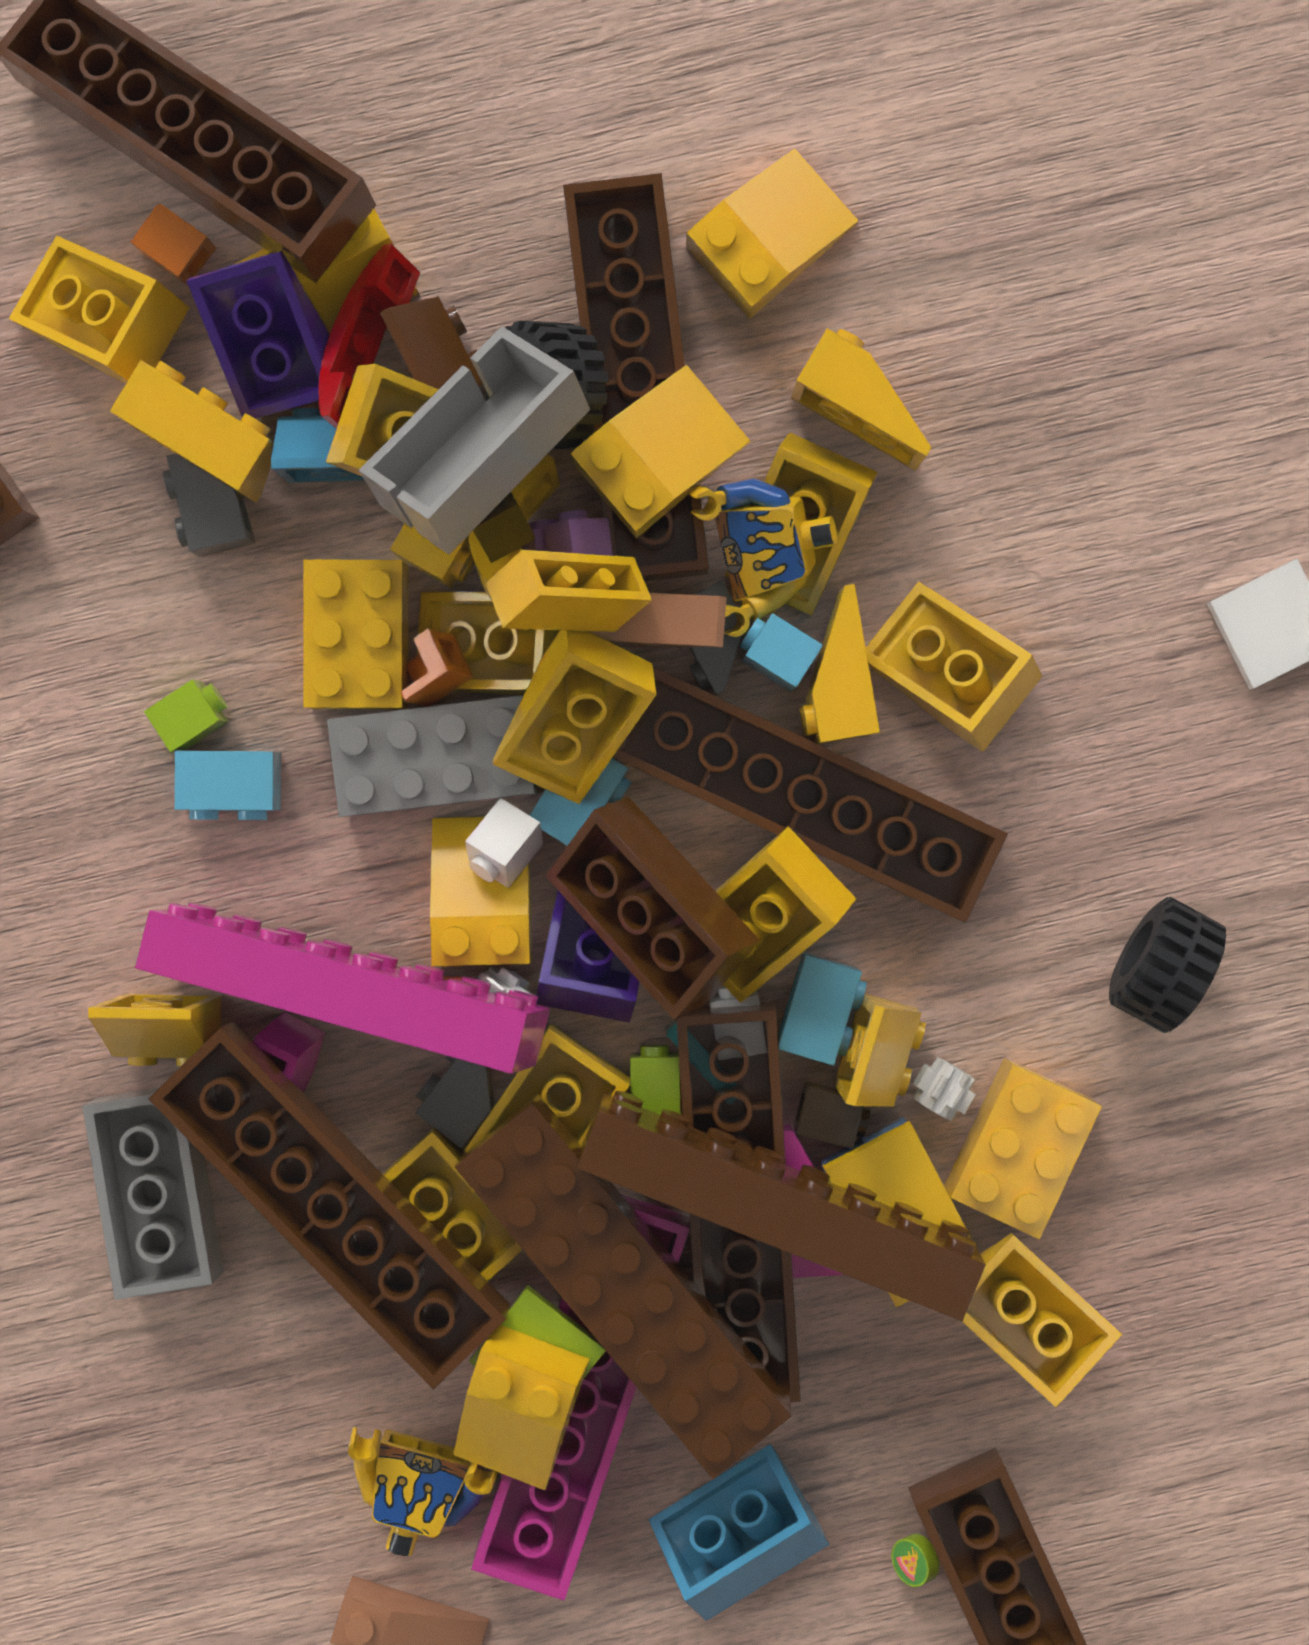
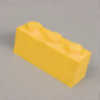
[485,550,652,632]

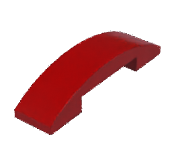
[318,244,421,429]

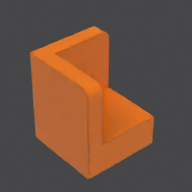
[130,204,216,287]
[400,628,473,707]

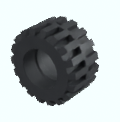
[483,320,608,449]
[1109,896,1226,1033]

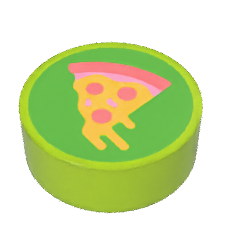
[891,1534,940,1587]

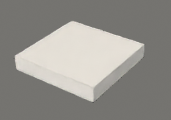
[1206,559,1309,690]

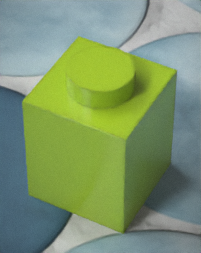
[143,679,229,753]
[630,1044,681,1114]

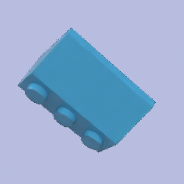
[271,408,365,483]
[648,1444,830,1621]

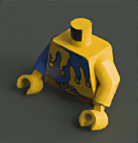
[689,478,837,637]
[348,1427,499,1556]

